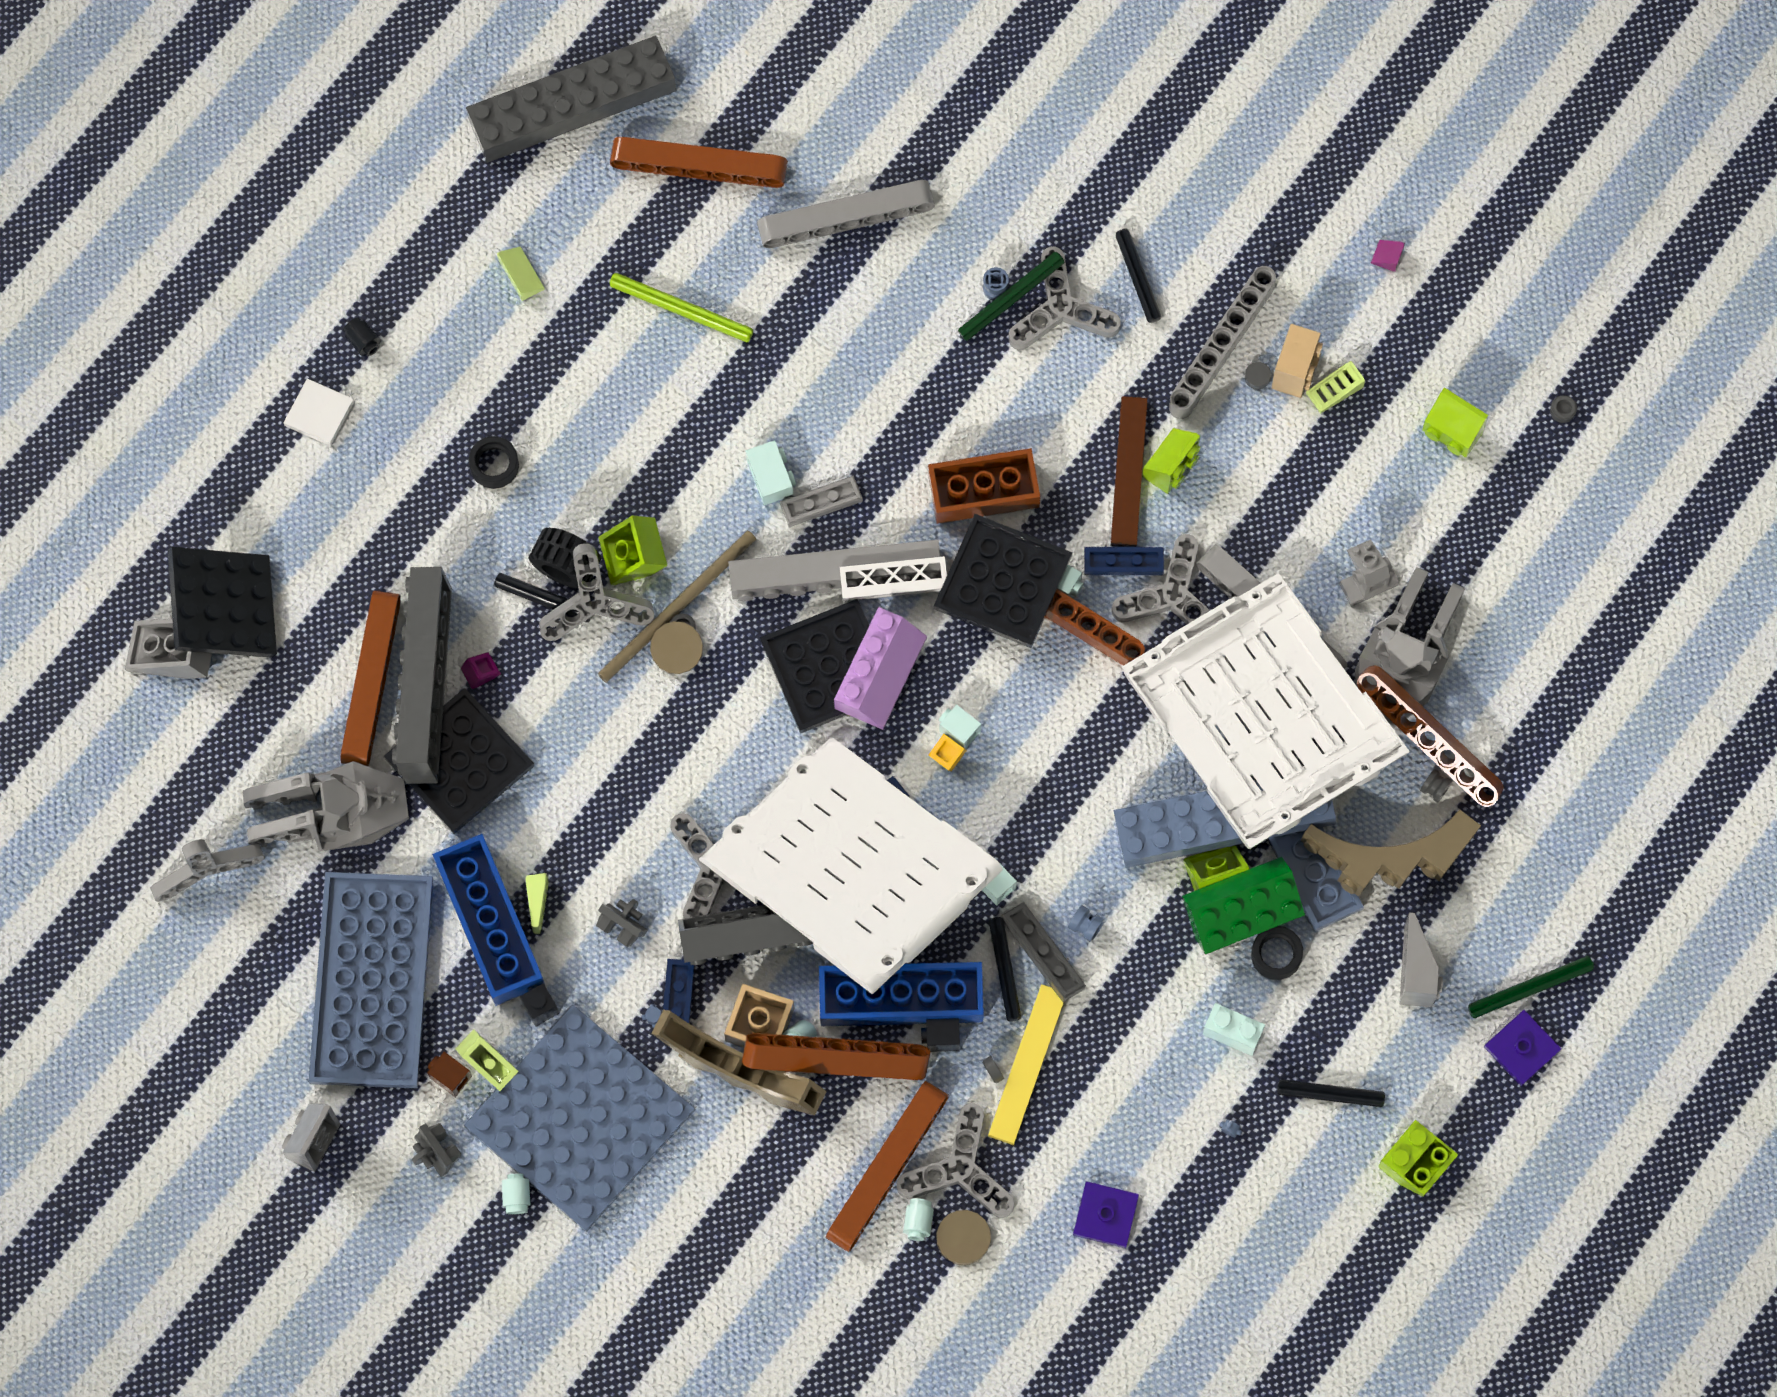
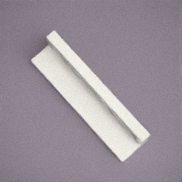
[840,556,947,602]

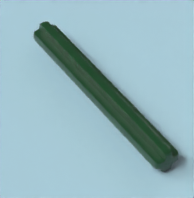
[958,252,1065,341]
[1468,956,1594,1018]

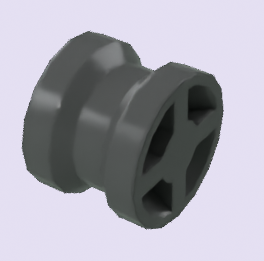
[1420,769,1453,803]

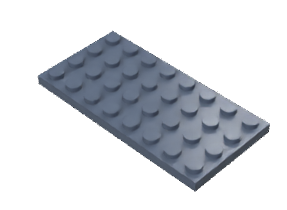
[308,872,433,1088]

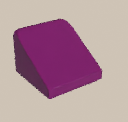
[1371,240,1405,272]
[461,652,501,689]

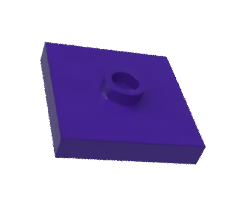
[1484,1010,1561,1087]
[1073,1181,1139,1249]

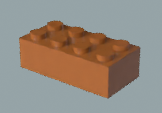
[928,448,1040,524]

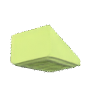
[1306,361,1365,414]
[525,873,549,934]

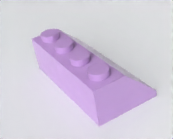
[834,607,927,730]

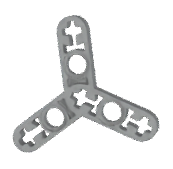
[1009,246,1121,350]
[1112,534,1210,625]
[539,544,654,641]
[670,813,780,919]
[150,839,265,902]
[897,1103,1014,1218]

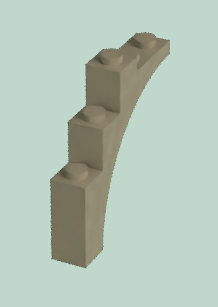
[1300,809,1481,897]
[651,1009,827,1116]

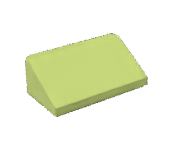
[497,247,545,301]

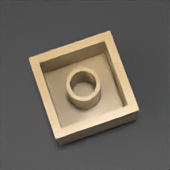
[1272,324,1323,398]
[724,984,795,1047]

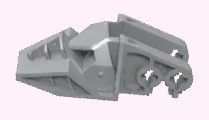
[1355,567,1465,729]
[242,761,409,852]

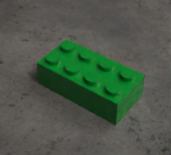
[1182,857,1305,955]

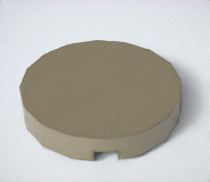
[650,621,703,674]
[936,1210,991,1265]

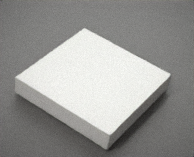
[284,379,354,446]

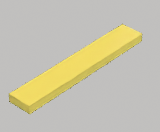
[988,984,1064,1145]

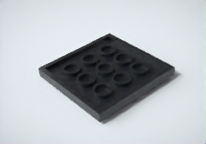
[933,514,1073,648]
[168,547,277,658]
[760,599,869,734]
[384,688,535,835]

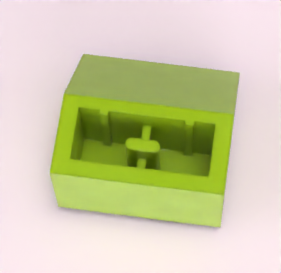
[1142,428,1201,494]
[1378,1120,1458,1197]

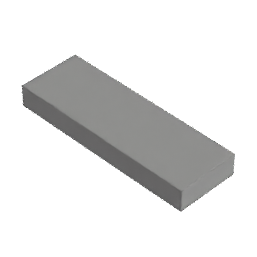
[780,475,863,527]

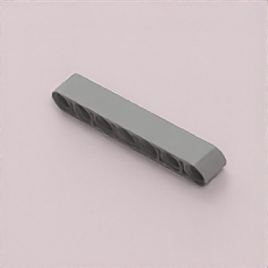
[757,180,935,248]
[1169,266,1276,419]
[1196,545,1347,669]

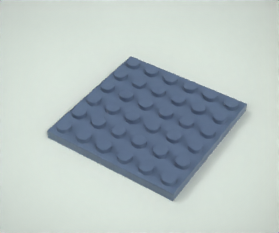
[464,1005,695,1232]

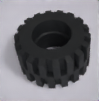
[528,527,602,588]

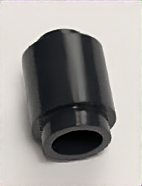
[343,317,381,356]

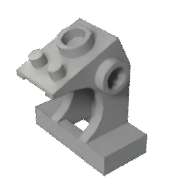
[1339,539,1399,607]

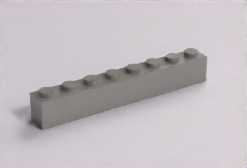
[728,540,942,601]

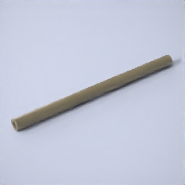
[597,530,756,683]

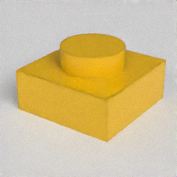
[929,734,967,772]

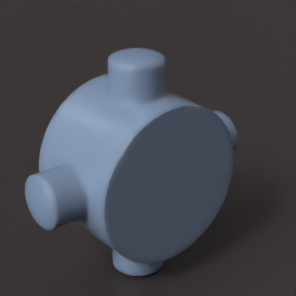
[642,1004,662,1028]
[1220,1120,1242,1138]

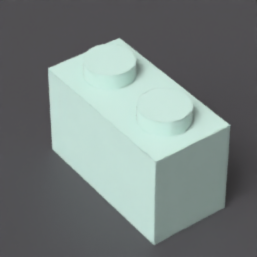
[745,440,796,505]
[1203,1003,1265,1056]

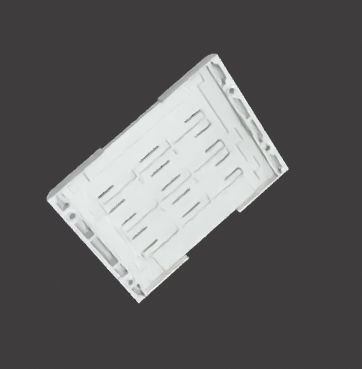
[1122,573,1410,849]
[699,738,1003,994]

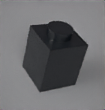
[520,983,559,1027]
[921,1018,960,1052]

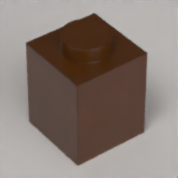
[427,1052,472,1098]

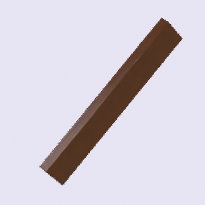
[1110,396,1148,547]

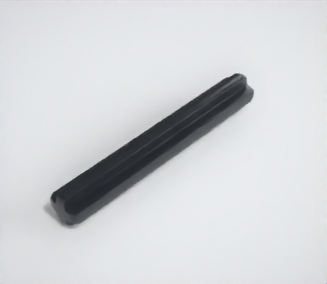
[1116,228,1161,323]
[494,573,592,623]
[989,917,1021,1022]
[1277,1079,1385,1107]

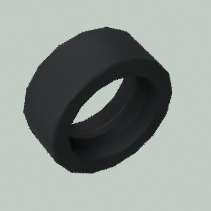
[468,436,519,489]
[1251,926,1303,980]

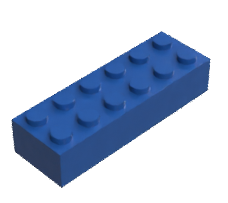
[432,834,545,1006]
[819,962,984,1027]

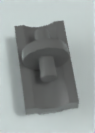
[596,899,648,947]
[412,1123,461,1177]

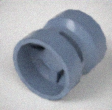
[983,267,1009,301]
[1068,905,1105,942]

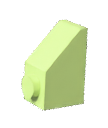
[456,1029,519,1091]

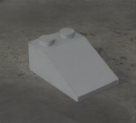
[125,618,212,679]
[1399,912,1443,1007]
[282,1104,340,1172]

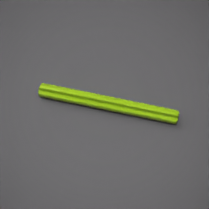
[610,273,753,342]

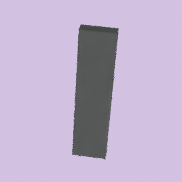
[1002,902,1086,1002]

